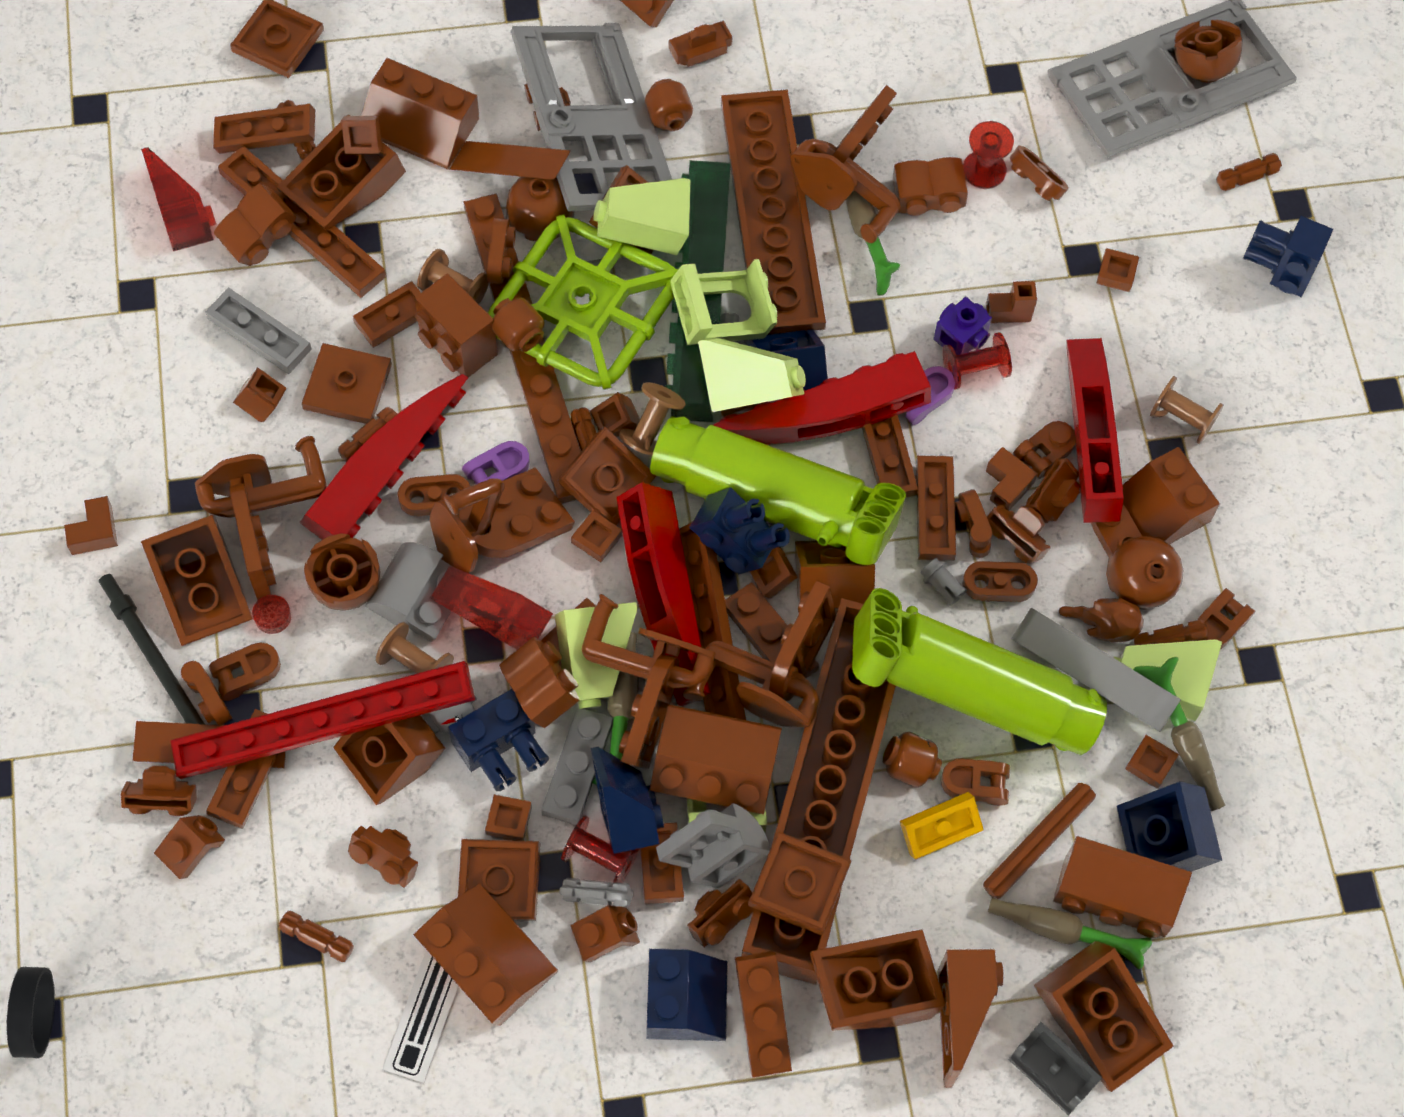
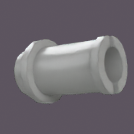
[920,558,967,606]

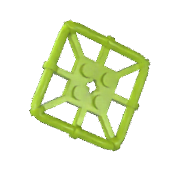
[488,214,678,390]

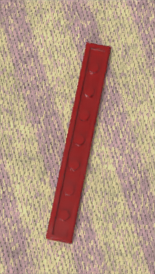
[170,661,475,779]

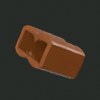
[893,157,968,216]
[214,183,297,266]
[499,637,580,728]

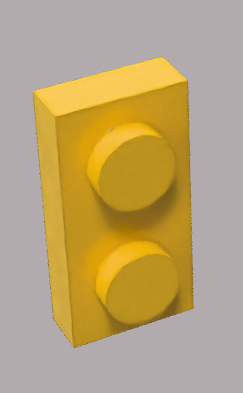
[900,792,984,860]

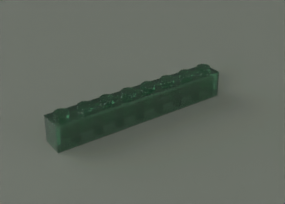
[665,160,731,422]

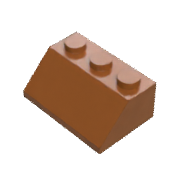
[361,58,479,169]
[650,704,782,814]
[1053,836,1192,938]
[413,883,559,1026]

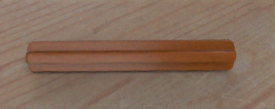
[983,783,1096,899]

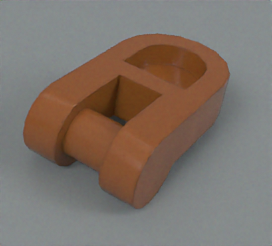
[1013,421,1076,479]
[955,489,992,558]
[1198,588,1256,649]
[209,642,281,701]
[181,661,233,726]
[941,758,1010,806]

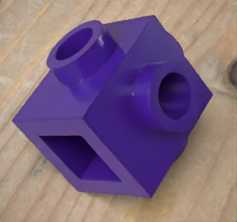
[933,296,992,361]

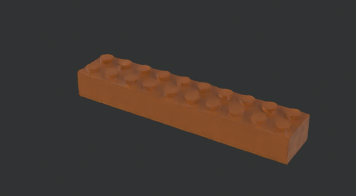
[741,598,896,985]

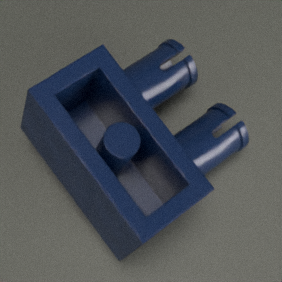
[1243,216,1334,297]
[689,487,790,575]
[448,689,549,792]

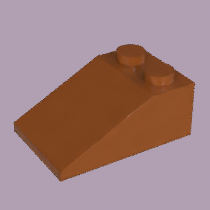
[277,114,406,230]
[141,514,253,646]
[810,929,946,1031]
[1034,941,1174,1092]
[938,949,1003,1088]

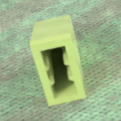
[593,178,690,255]
[698,338,806,412]
[555,602,637,709]
[1113,639,1222,721]

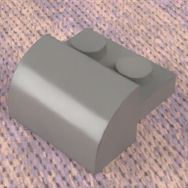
[365,542,470,642]
[656,804,771,888]

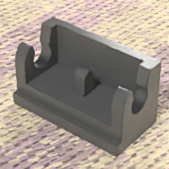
[1008,1022,1102,1116]

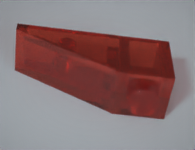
[141,147,216,251]
[430,566,553,650]

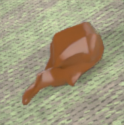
[1059,598,1144,642]

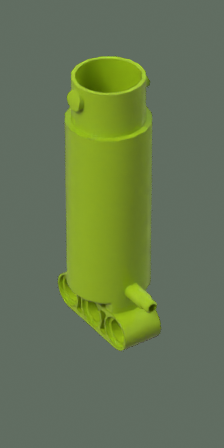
[650,416,906,565]
[852,588,1107,755]

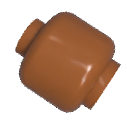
[645,79,693,131]
[492,298,544,352]
[882,732,942,787]

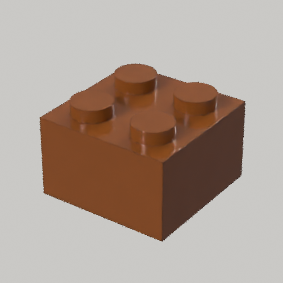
[414,273,498,377]

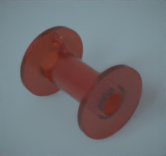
[963,121,1014,189]
[943,332,1012,390]
[561,815,640,886]

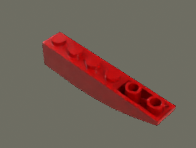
[1066,338,1124,523]
[713,351,931,445]
[299,374,468,540]
[616,482,710,707]

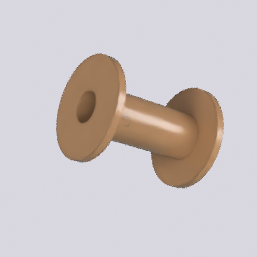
[417,248,489,304]
[1150,376,1224,445]
[619,382,686,456]
[376,622,454,674]

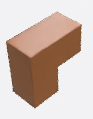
[986,281,1037,323]
[986,447,1038,511]
[64,496,118,555]

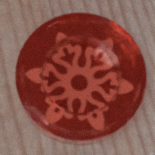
[252,595,291,634]

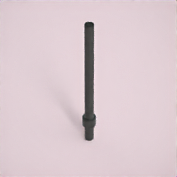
[99,574,205,724]

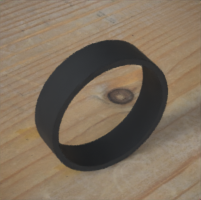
[6,967,55,1058]

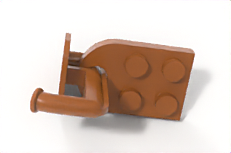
[790,85,900,243]
[195,436,326,603]
[430,467,575,574]
[682,581,836,727]
[582,594,716,770]

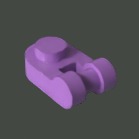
[905,366,955,425]
[462,441,530,484]

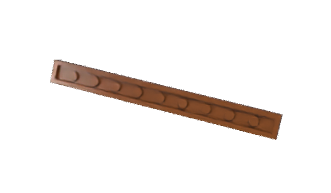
[463,193,581,504]

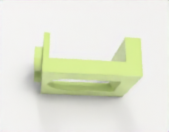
[670,259,777,345]

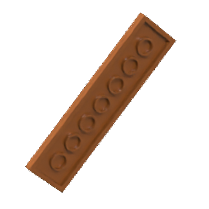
[721,90,826,334]

